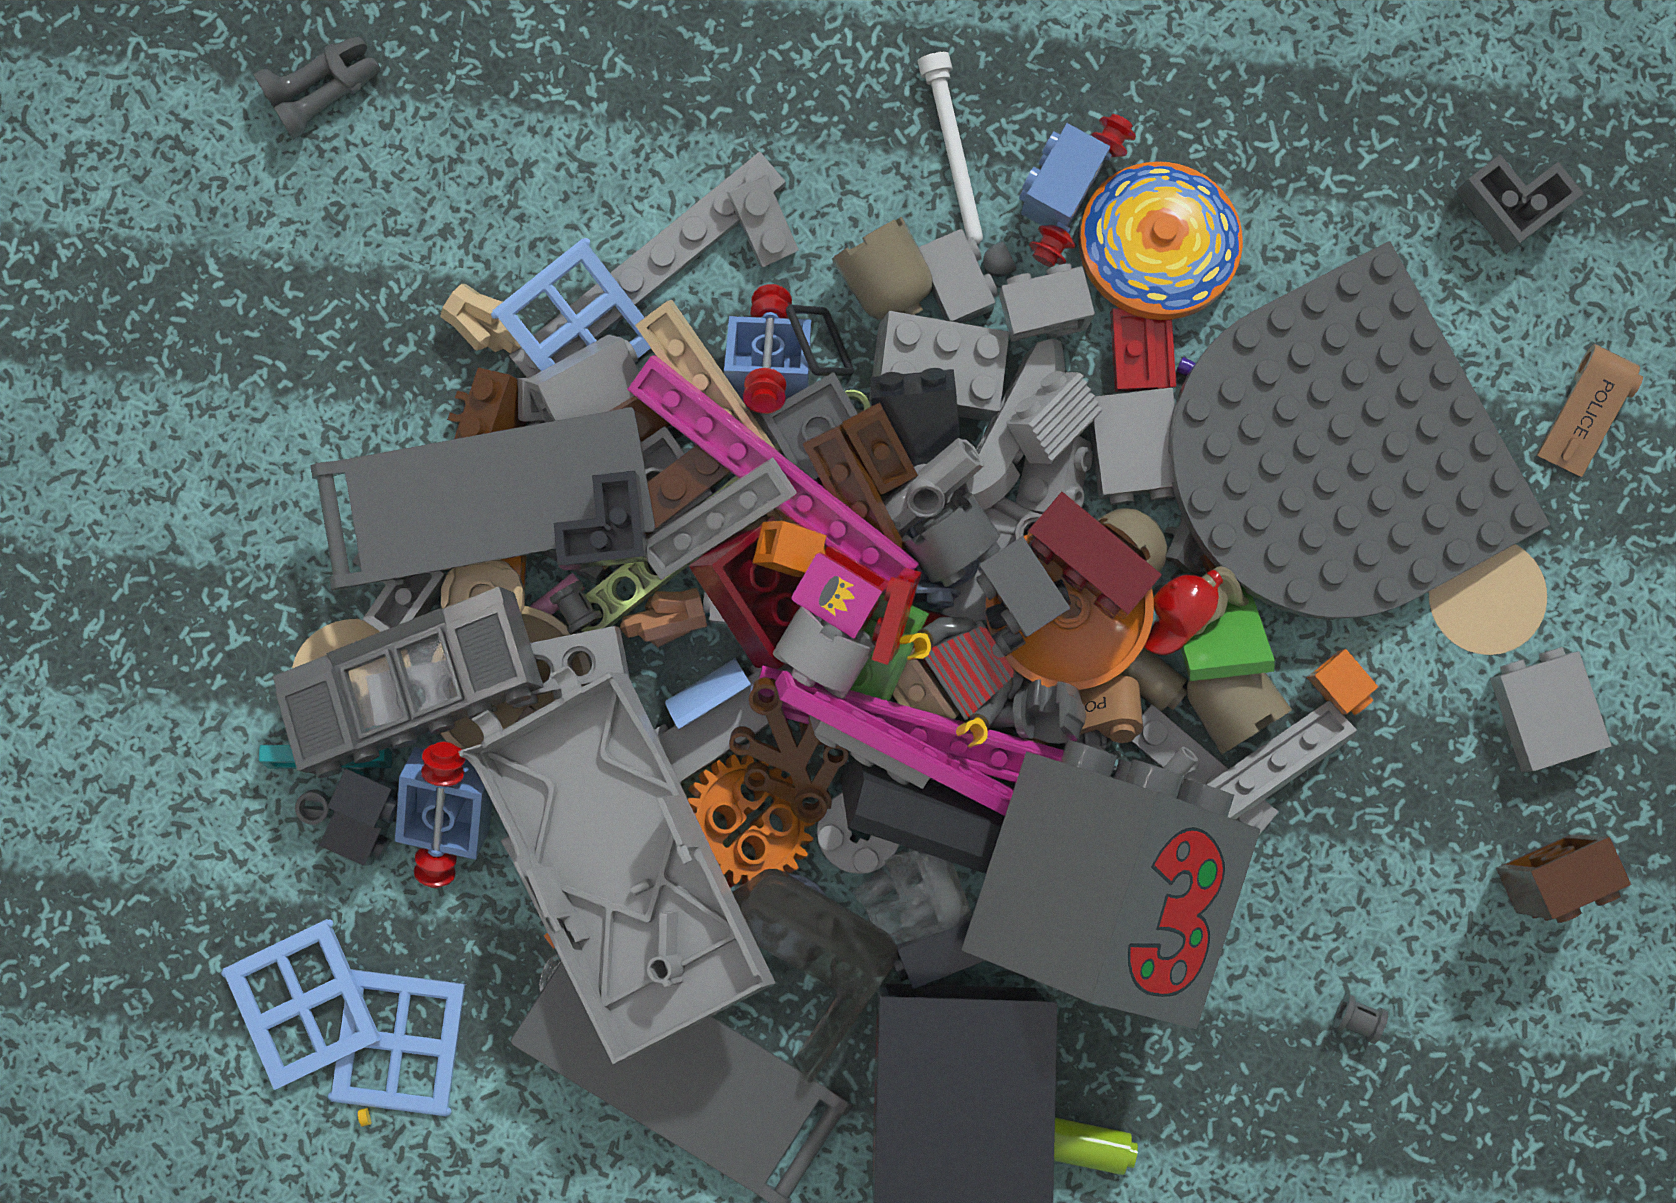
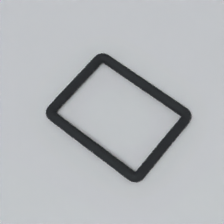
[786,305,854,376]

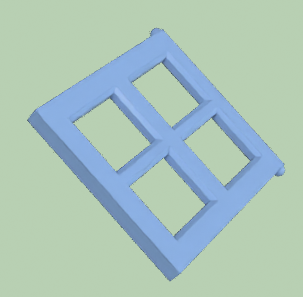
[491,238,651,371]
[221,919,381,1090]
[328,969,465,1117]

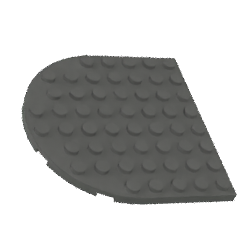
[1168,241,1550,620]

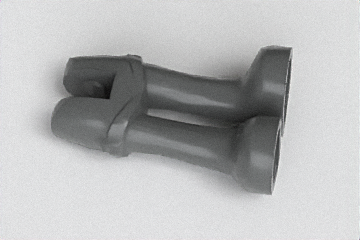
[253,36,381,140]

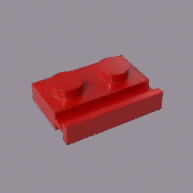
[1110,308,1176,392]
[871,567,922,665]

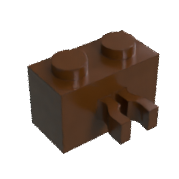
[447,367,527,439]

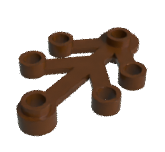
[729,677,849,823]

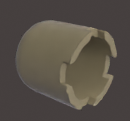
[832,217,933,320]
[1187,673,1292,755]

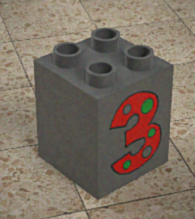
[961,740,1261,1029]

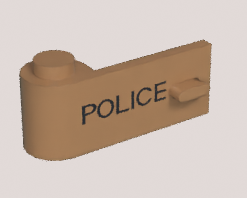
[1537,344,1643,477]
[1018,676,1143,745]

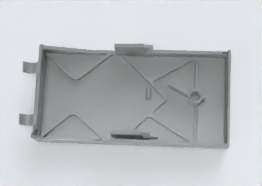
[458,665,775,1064]

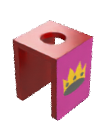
[792,546,889,639]

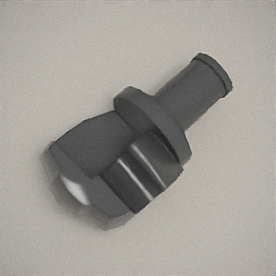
[988,679,1086,743]

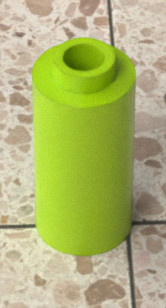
[1054,1118,1138,1175]

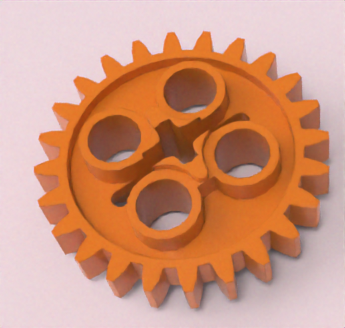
[687,755,815,890]

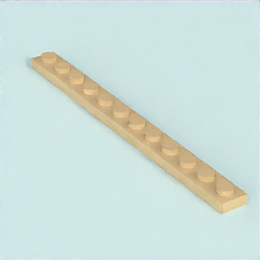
[635,300,960,719]

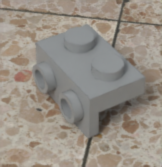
[1016,436,1093,514]

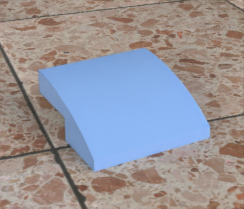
[665,658,751,729]

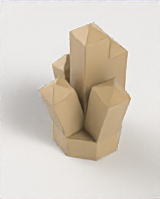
[440,284,521,353]

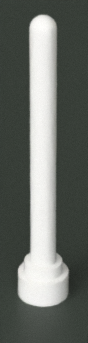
[918,52,983,244]

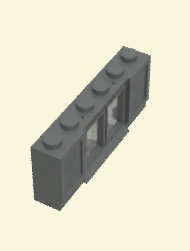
[273,587,544,778]

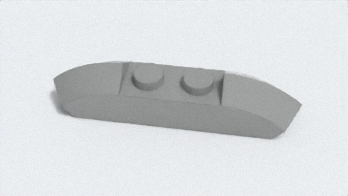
[955,339,1065,510]

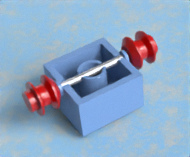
[1019,114,1136,267]
[724,284,811,414]
[395,742,492,888]

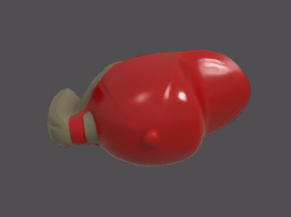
[1144,566,1249,655]

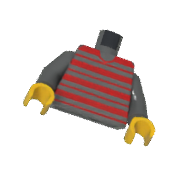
[900,617,1026,748]

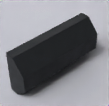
[840,761,1005,874]

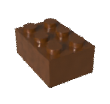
[1496,835,1632,923]

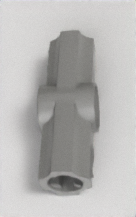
[883,438,984,536]

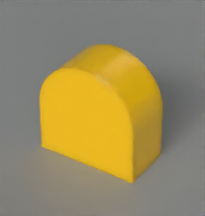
[358,1107,372,1127]

